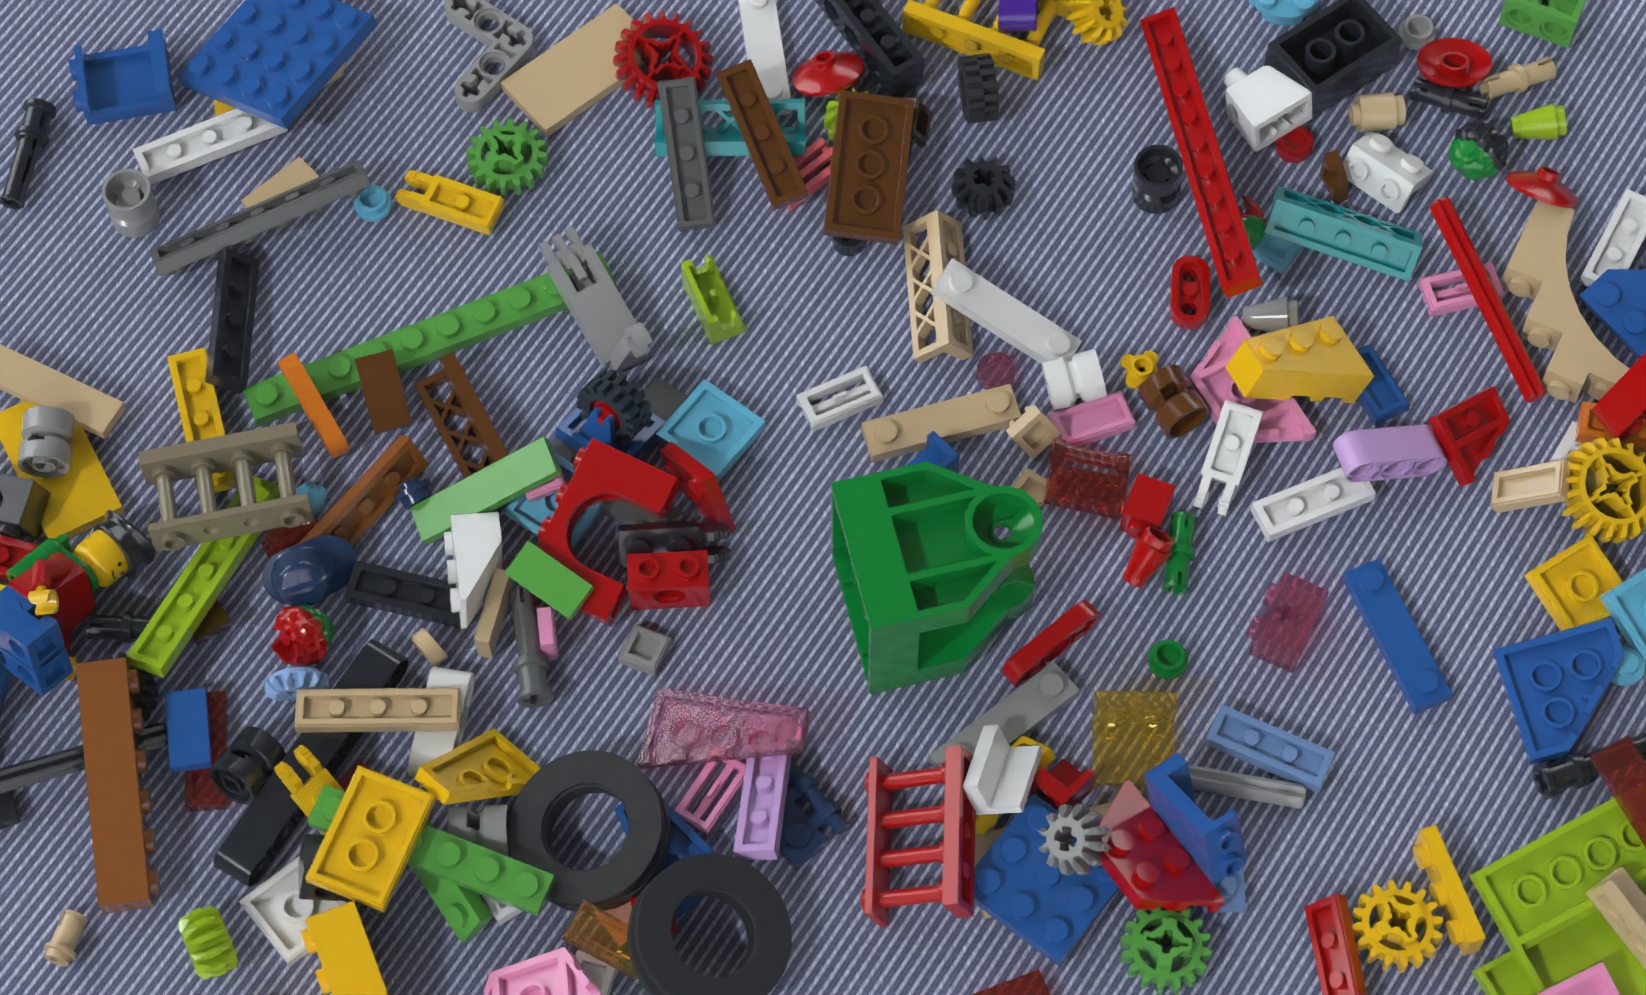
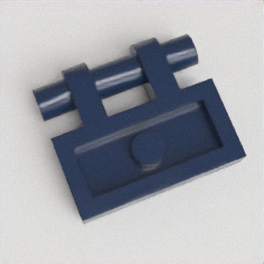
[779,764,849,870]

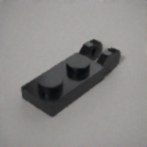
[618,521,730,568]

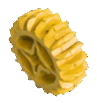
[1561,437,1646,544]

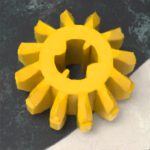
[1066,0,1129,46]

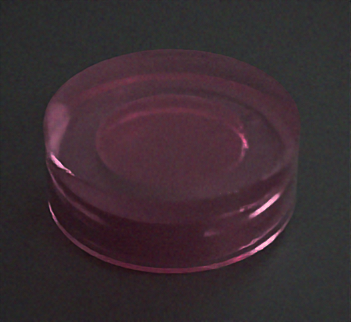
[976,352,1016,390]

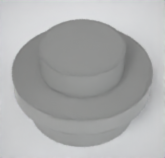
[1398,14,1436,50]

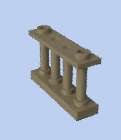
[138,422,314,552]

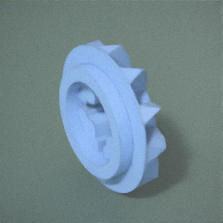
[263,667,329,702]

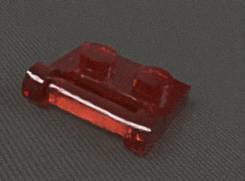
[1043,437,1131,520]

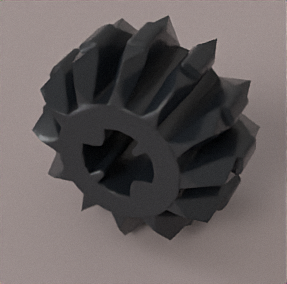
[951,154,1016,221]

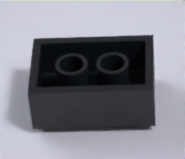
[1264,0,1403,117]

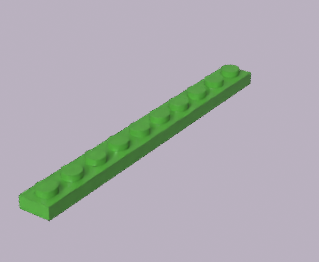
[243,253,616,427]

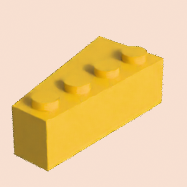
[301,901,388,995]

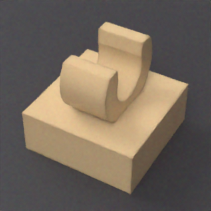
[1006,404,1062,459]

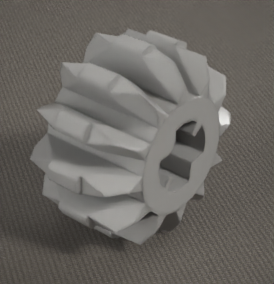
[1038,804,1111,875]

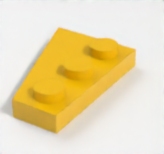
[414,728,541,805]

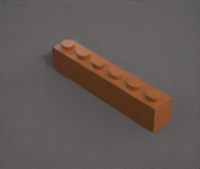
[76,657,160,914]

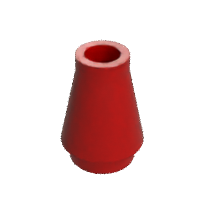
[1122,526,1174,588]

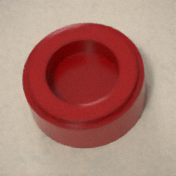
[1275,126,1314,163]

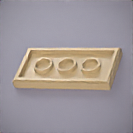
[500,3,662,137]

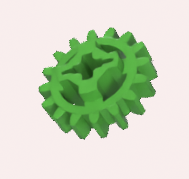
[466,118,549,197]
[1119,907,1212,995]

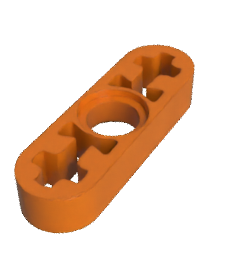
[277,352,351,460]

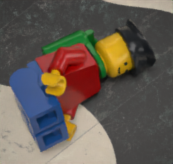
[0,510,156,696]

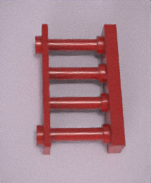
[861,745,976,927]

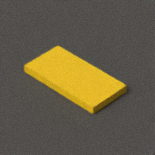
[0,401,125,539]

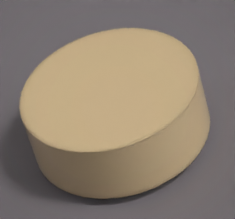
[411,628,449,667]

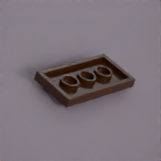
[823,89,915,245]

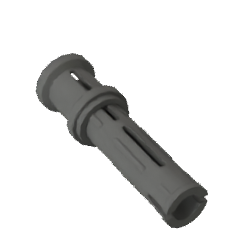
[509,588,554,708]

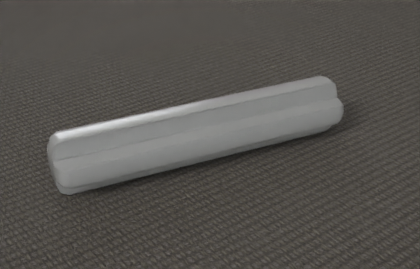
[1189,765,1306,809]

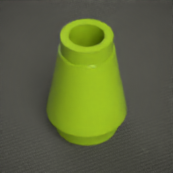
[1510,103,1567,140]

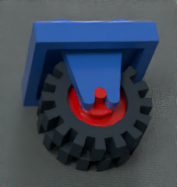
[555,369,666,458]

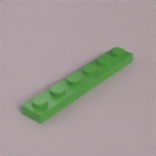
[307,784,555,917]

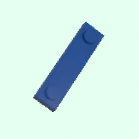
[1342,558,1453,715]

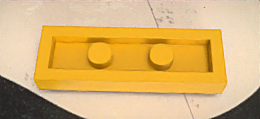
[1413,825,1486,957]

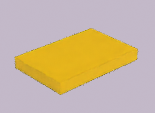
[305,765,436,913]

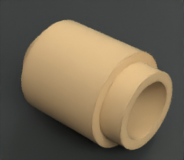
[1348,92,1406,133]

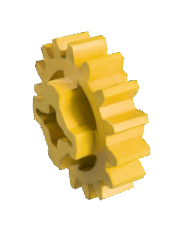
[1351,880,1443,973]

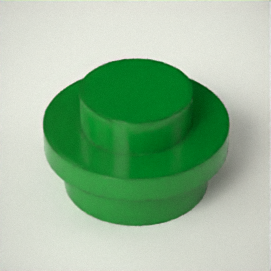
[1148,640,1188,680]

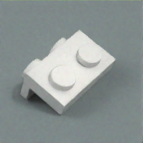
[1343,131,1433,213]

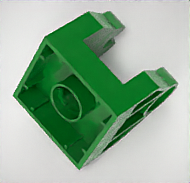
[831,461,1043,695]

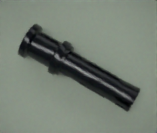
[0,98,57,210]
[1533,732,1646,800]

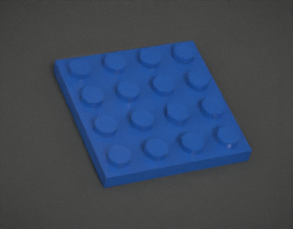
[177,0,378,129]

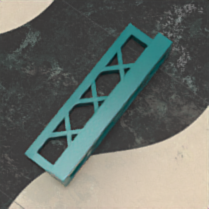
[655,99,805,157]
[1264,185,1423,282]

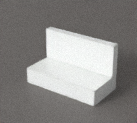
[962,725,1043,815]

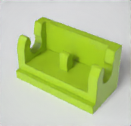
[681,255,746,345]

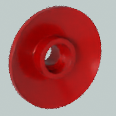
[1417,38,1492,87]
[792,51,865,97]
[1506,166,1579,208]

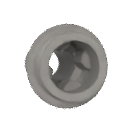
[1243,296,1299,332]

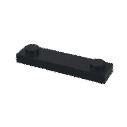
[205,247,260,394]

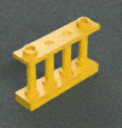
[902,0,1071,81]

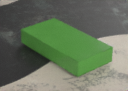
[505,541,594,621]

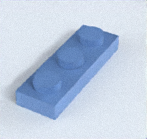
[1204,704,1336,793]

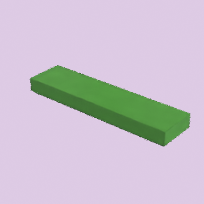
[410,437,562,545]

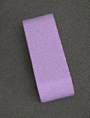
[1332,424,1446,482]

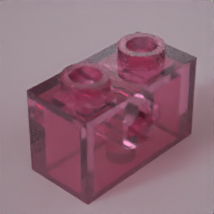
[1246,572,1329,673]

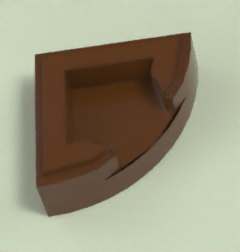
[1319,150,1348,203]

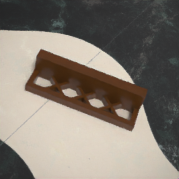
[414,352,509,479]

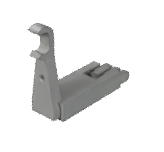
[538,227,653,374]

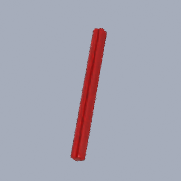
[1430,197,1546,403]

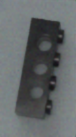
[815,0,924,97]

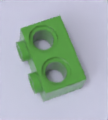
[1498,0,1586,48]

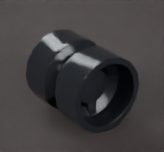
[1132,145,1183,214]
[209,726,286,805]

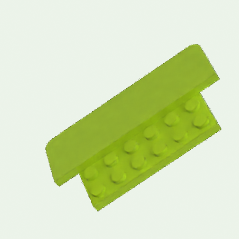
[1469,780,1646,995]

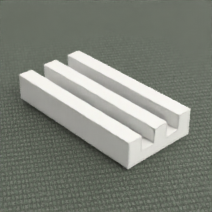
[796,366,883,432]

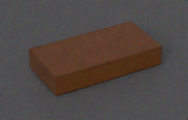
[354,349,413,435]

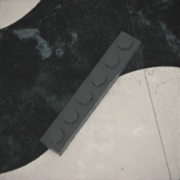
[150,160,371,276]

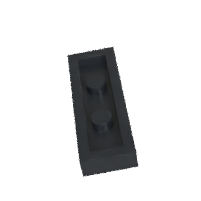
[344,561,461,628]

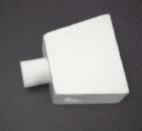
[1224,66,1312,152]

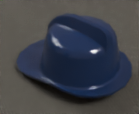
[262,534,357,606]

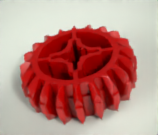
[613,10,714,109]

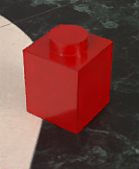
[1119,473,1175,539]

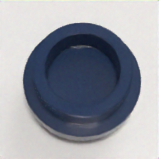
[394,476,433,510]

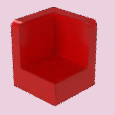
[1030,759,1096,811]

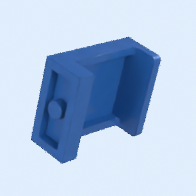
[69,29,177,125]
[1144,752,1247,885]

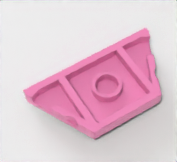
[1189,316,1317,443]
[484,947,602,995]

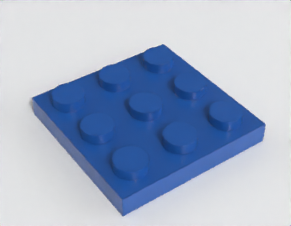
[974,794,1120,966]

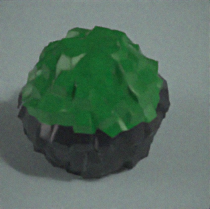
[1449,119,1509,181]

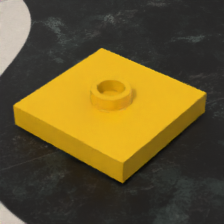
[1524,535,1623,631]

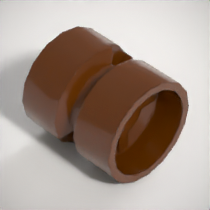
[1138,365,1209,439]

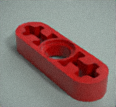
[1001,599,1101,688]

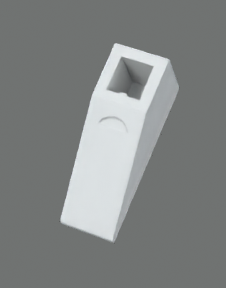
[444,512,502,629]

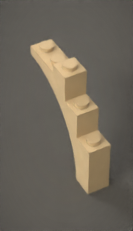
[1501,200,1630,403]

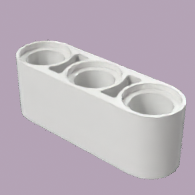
[408,666,474,778]

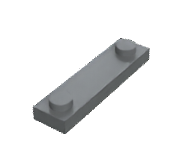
[928,661,1080,768]

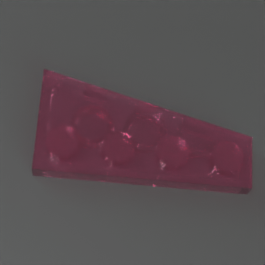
[637,688,813,769]

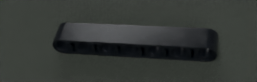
[213,639,409,888]

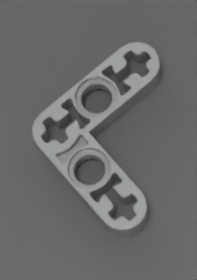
[444,0,535,113]

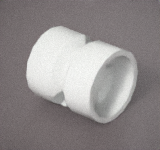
[1041,349,1107,411]

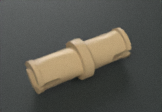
[1479,57,1556,100]

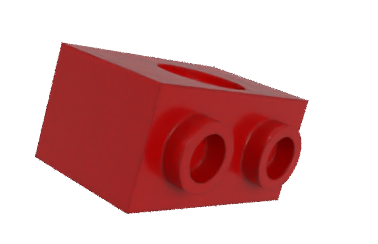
[627,550,711,610]

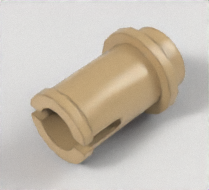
[44,910,88,967]

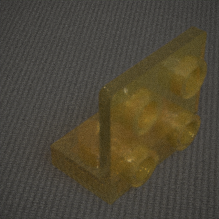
[1092,691,1178,787]

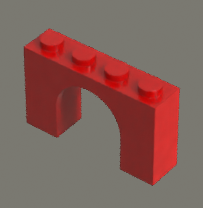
[537,438,682,627]

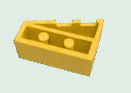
[1225,316,1374,403]

